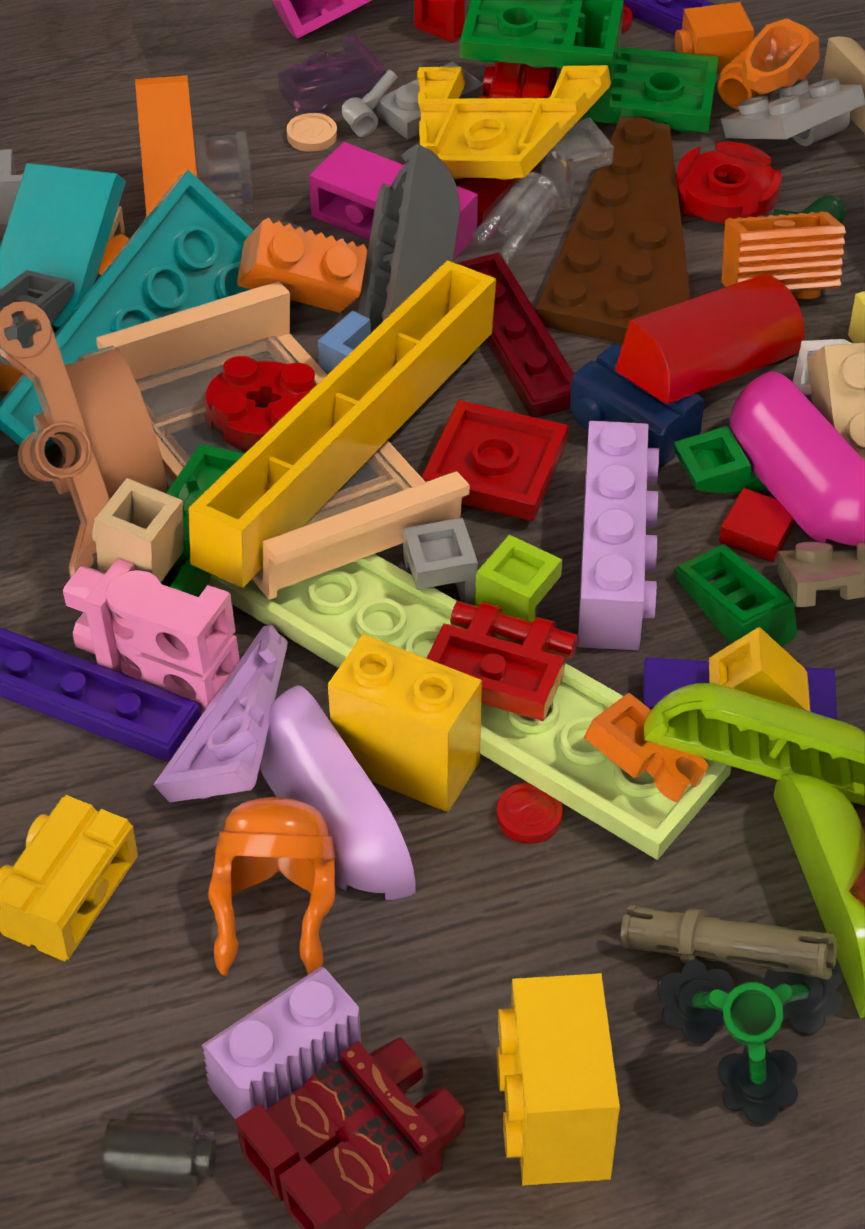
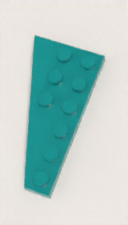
[0,170,254,450]

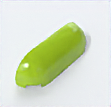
[644,683,865,806]
[773,774,865,1019]

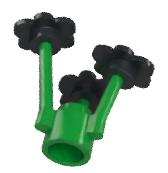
[657,959,844,1125]

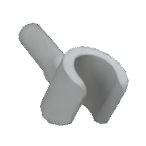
[342,69,398,138]

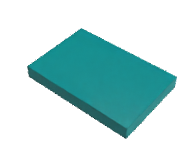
[0,163,126,332]

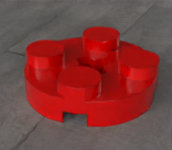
[676,141,782,223]
[205,356,317,451]

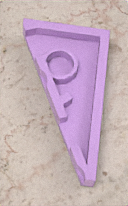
[153,625,288,803]

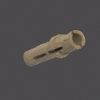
[621,905,837,980]

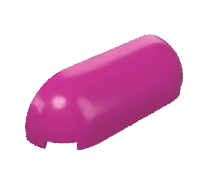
[730,371,865,546]

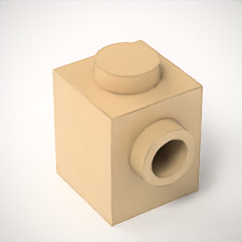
[92,478,184,582]

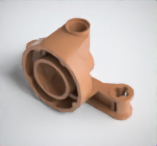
[0,301,168,578]

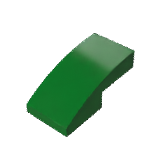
[674,426,767,493]

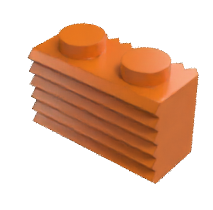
[721,211,846,299]
[237,217,367,313]

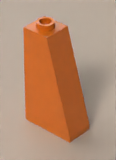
[135,75,198,217]

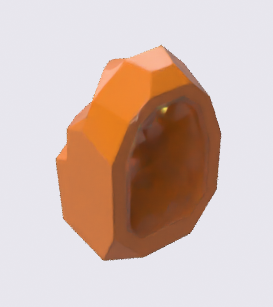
[741,18,820,95]

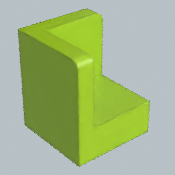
[475,535,562,622]

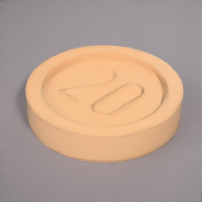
[287,113,337,152]

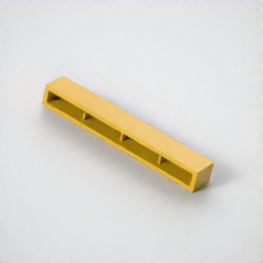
[188,260,496,588]

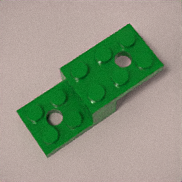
[460,0,719,133]

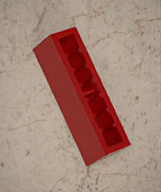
[615,273,805,404]

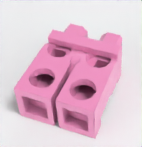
[63,558,240,714]

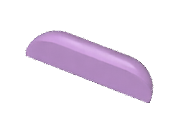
[260,685,416,900]

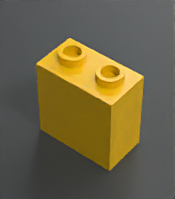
[328,634,482,813]

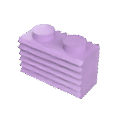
[202,967,361,1119]

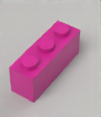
[309,142,478,261]

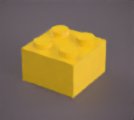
[496,973,620,1186]

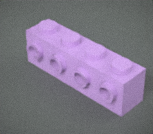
[577,421,659,651]

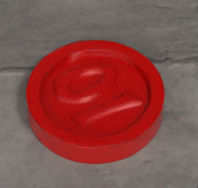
[497,782,563,844]

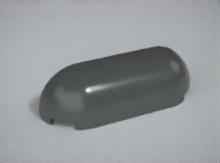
[358,144,460,333]

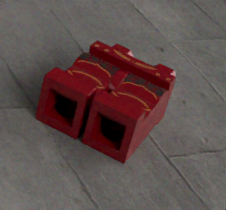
[235,1037,465,1229]

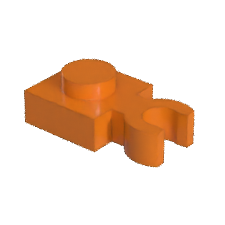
[584,692,709,803]

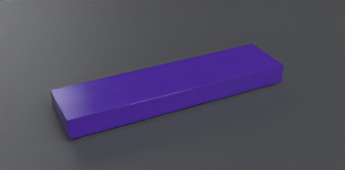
[0,627,202,762]

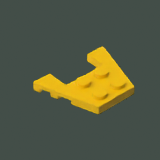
[417,65,611,180]

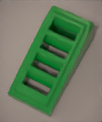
[674,544,797,646]

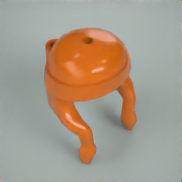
[208,797,336,976]

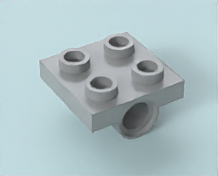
[721,78,865,146]

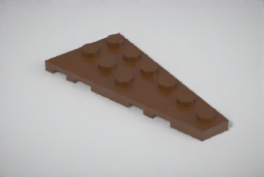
[535,116,691,344]

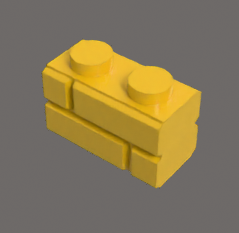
[0,795,138,962]

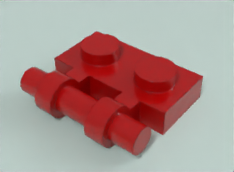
[427,601,579,721]

